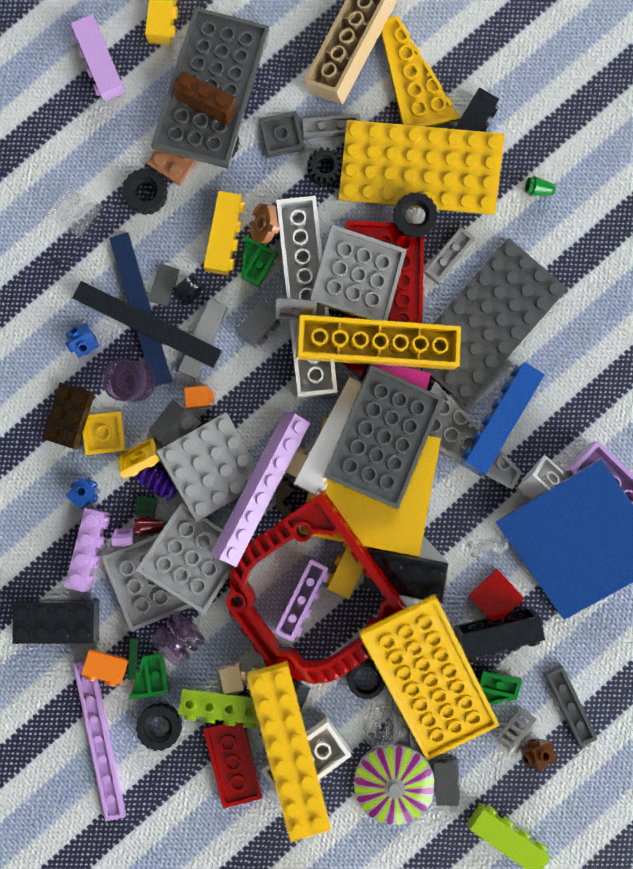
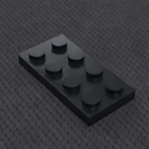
[363,547,449,604]

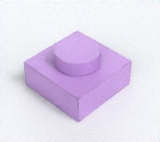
[112,528,135,547]

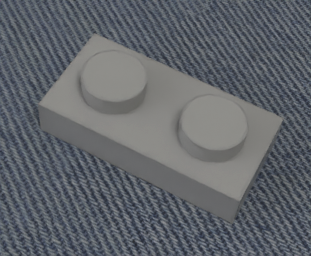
[276,298,317,320]

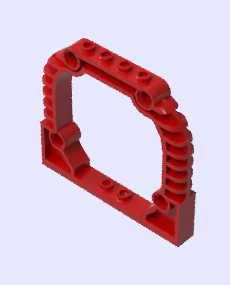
[226,490,408,684]

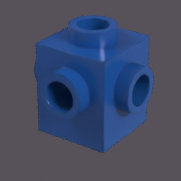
[65,322,99,358]
[65,477,100,509]

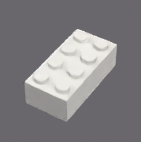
[261,717,351,795]

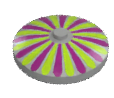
[354,743,435,825]

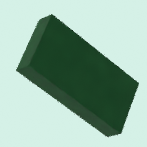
[127,636,138,680]

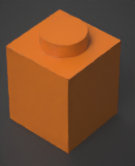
[184,385,215,409]

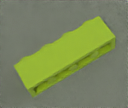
[467,803,551,869]

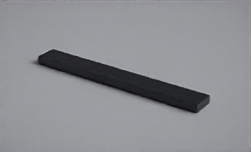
[72,281,223,369]

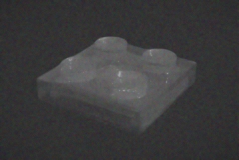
[47,183,103,238]

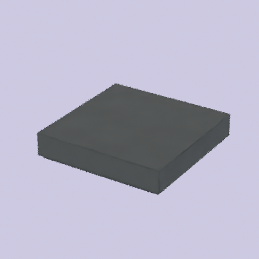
[259,111,305,159]

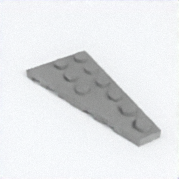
[428,381,522,490]

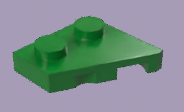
[241,236,279,288]
[478,669,522,705]

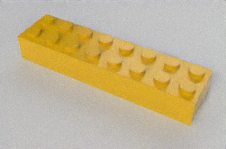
[295,315,461,370]
[247,661,331,842]

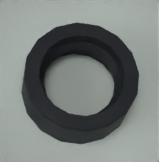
[347,659,385,699]

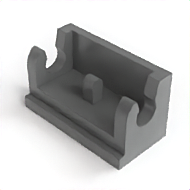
[434,759,460,806]

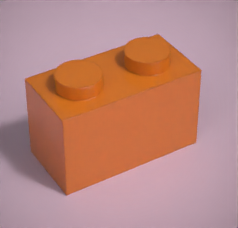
[81,648,128,687]

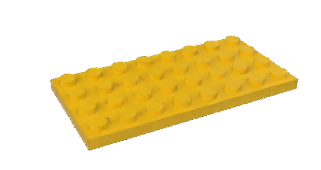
[339,120,505,215]
[359,595,500,761]

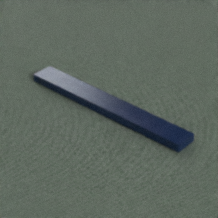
[109,233,173,387]

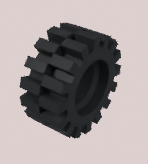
[307,147,342,187]

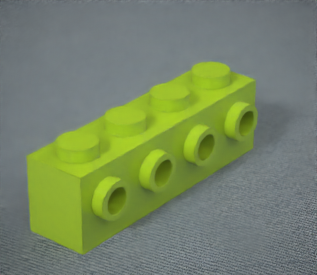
[178,689,260,729]

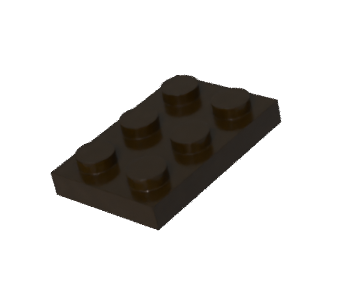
[42,383,95,450]

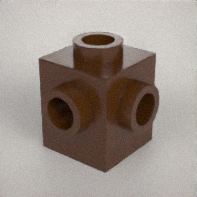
[520,739,557,771]

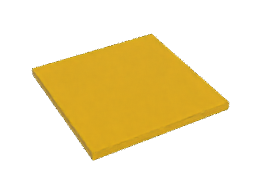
[300,417,441,557]

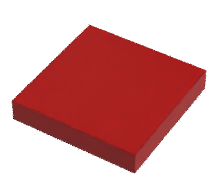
[468,569,525,620]

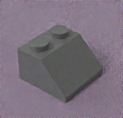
[149,400,204,445]

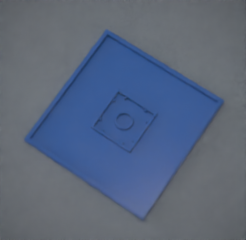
[496,458,633,620]

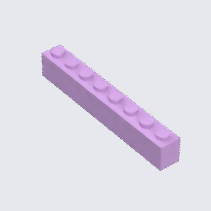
[211,411,310,567]

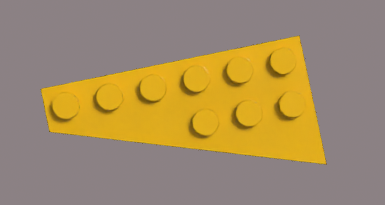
[381,16,461,127]

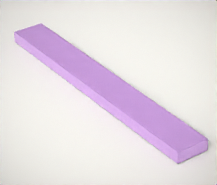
[72,658,126,822]

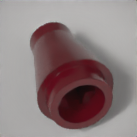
[134,517,163,537]

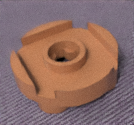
[250,203,280,244]

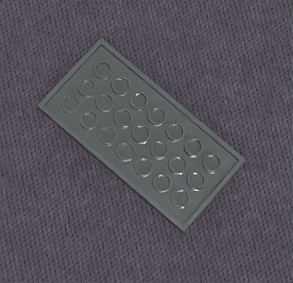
[151,7,270,169]
[421,238,568,406]

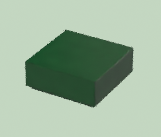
[134,495,158,518]

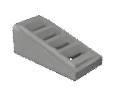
[496,708,538,754]

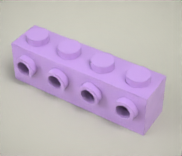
[71,14,126,101]
[65,508,110,592]
[274,557,330,642]

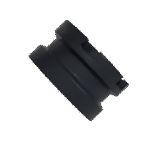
[173,275,204,306]

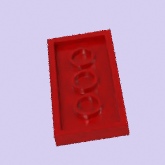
[203,722,263,809]

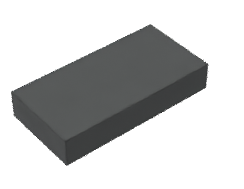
[148,263,180,307]

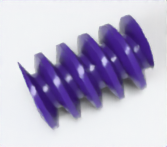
[135,465,177,502]

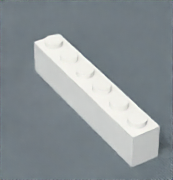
[294,377,362,496]

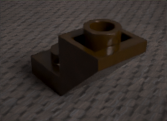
[276,477,295,517]

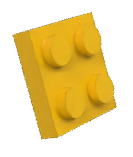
[83,411,126,455]
[119,437,160,479]

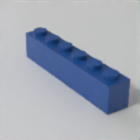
[461,362,545,477]

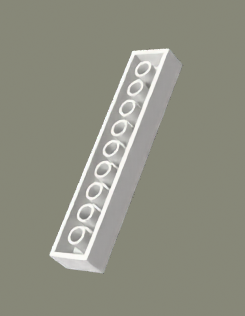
[276,196,338,399]

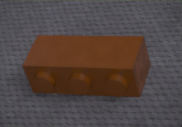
[173,71,237,126]

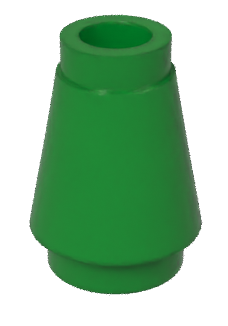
[525,176,556,196]

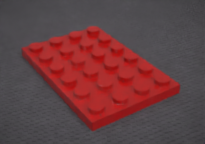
[343,220,424,324]

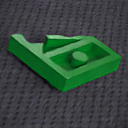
[130,652,169,700]

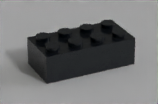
[12,600,99,644]
[453,607,546,661]

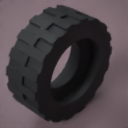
[122,168,168,215]
[393,192,438,238]
[136,702,182,751]

